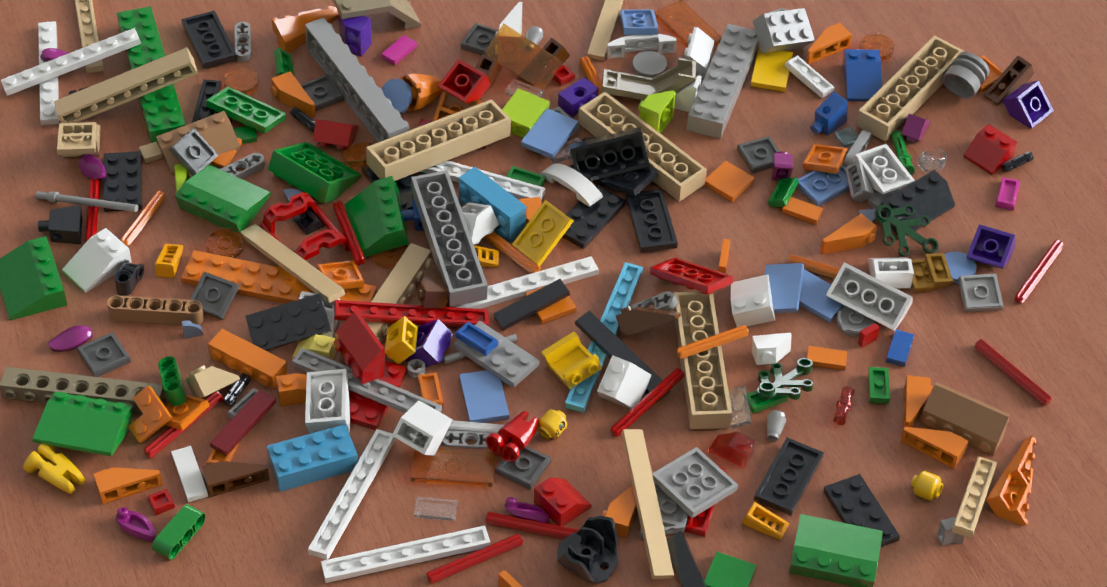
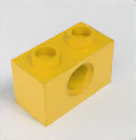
[385,316,418,364]

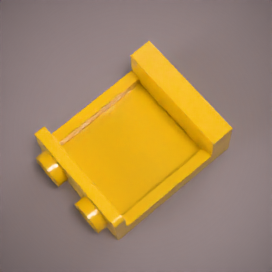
[541,331,602,389]

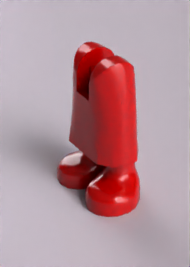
[485,411,540,462]

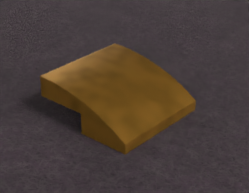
[911,253,953,293]

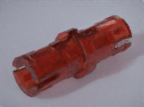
[833,386,855,425]

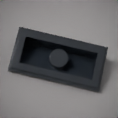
[292,207,325,235]

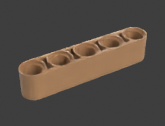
[107,295,204,325]

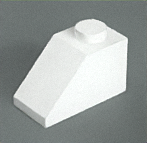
[674,75,702,112]
[752,333,791,365]

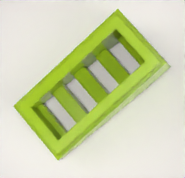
[174,164,191,192]

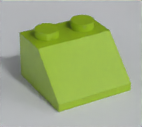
[638,91,676,134]

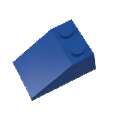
[842,49,882,101]

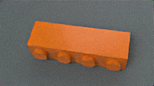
[208,329,288,389]

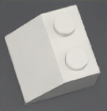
[597,355,651,409]

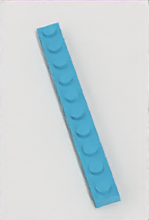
[565,262,643,413]

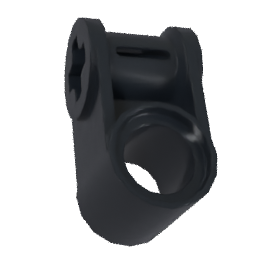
[114,259,144,296]

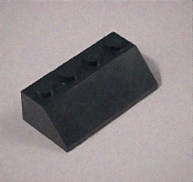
[570,127,650,181]
[880,170,955,237]

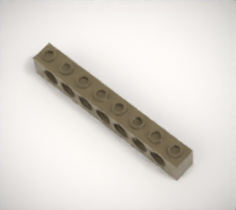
[0,367,165,414]

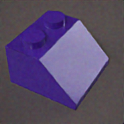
[338,13,372,57]
[1003,80,1054,128]
[967,224,1015,269]
[404,319,454,367]

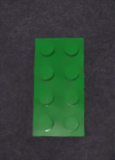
[206,87,286,133]

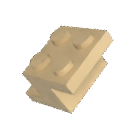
[57,122,101,157]

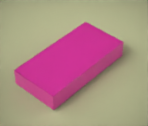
[381,35,417,65]
[995,177,1020,210]

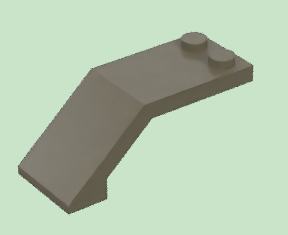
[332,0,421,29]
[601,58,696,100]

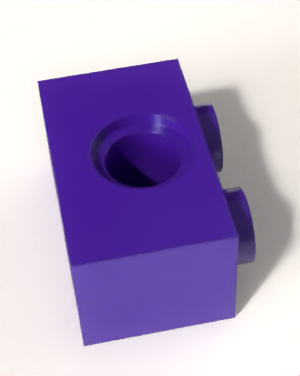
[558,78,599,117]

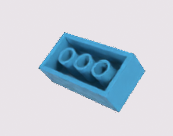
[458,167,527,243]
[267,424,358,492]

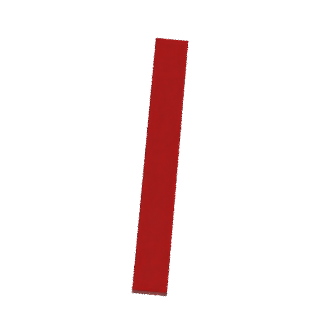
[333,300,489,327]

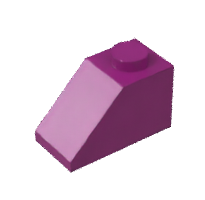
[902,114,930,142]
[771,151,793,180]

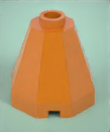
[400,73,443,111]

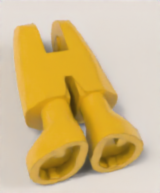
[23,444,85,494]

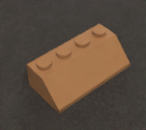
[156,111,241,175]
[920,382,1010,455]

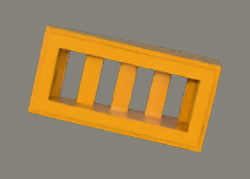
[155,244,184,278]
[474,245,499,267]
[741,502,790,540]

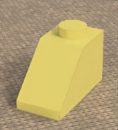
[292,334,336,360]

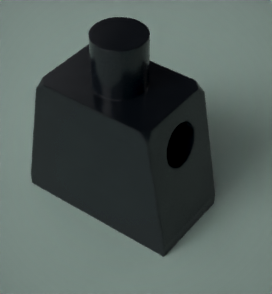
[38,205,83,244]

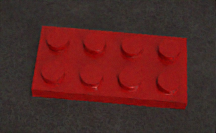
[650,257,733,294]
[349,360,408,430]

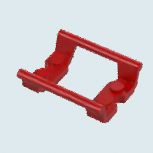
[259,192,350,261]

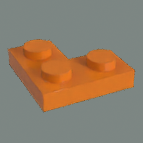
[128,386,173,443]

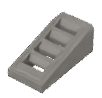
[845,160,874,203]

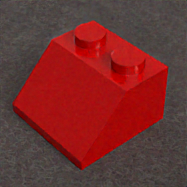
[437,59,490,103]
[313,119,359,150]
[963,124,1017,175]
[534,477,592,527]

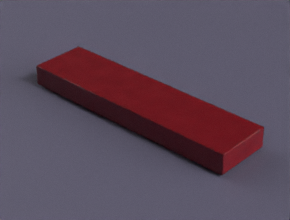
[210,389,276,456]

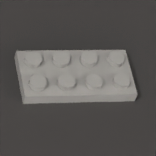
[454,321,539,388]

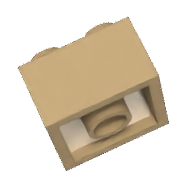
[185,365,240,398]

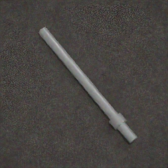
[36,191,138,212]

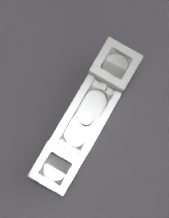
[607,34,677,59]
[540,164,603,207]

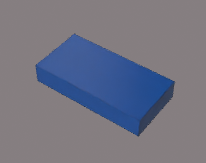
[455,322,498,356]
[886,329,915,367]

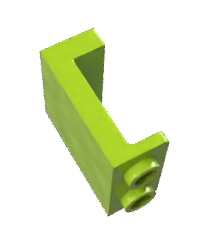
[502,88,550,138]

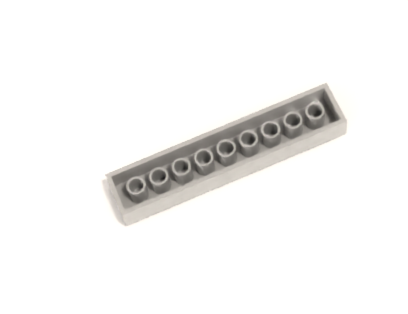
[305,17,409,143]

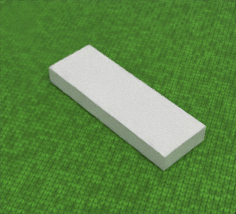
[784,55,835,98]
[171,446,208,503]

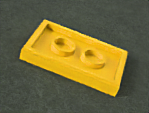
[751,47,793,92]
[512,200,574,266]

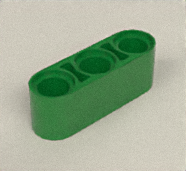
[158,356,187,406]
[152,504,206,560]

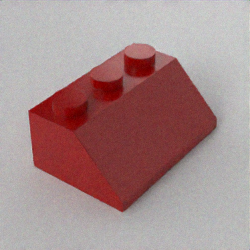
[334,311,385,384]

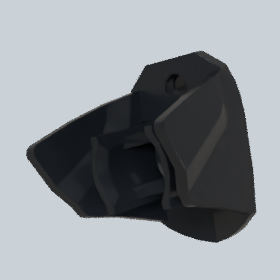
[557,516,618,584]

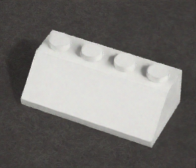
[826,262,913,331]

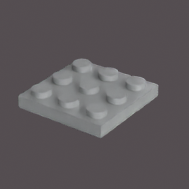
[652,447,738,518]

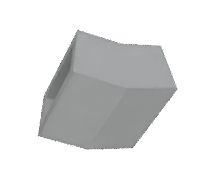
[937,517,965,546]

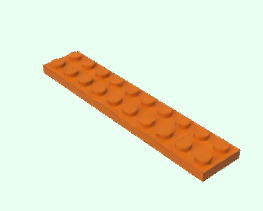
[181,250,377,303]

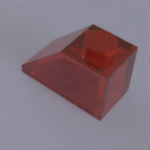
[708,431,755,468]

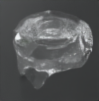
[917,147,947,173]

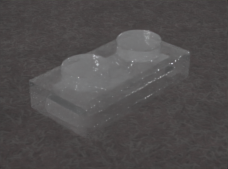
[728,386,752,429]

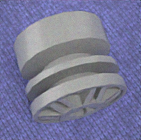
[942,52,990,99]

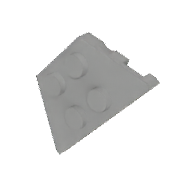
[639,483,688,539]

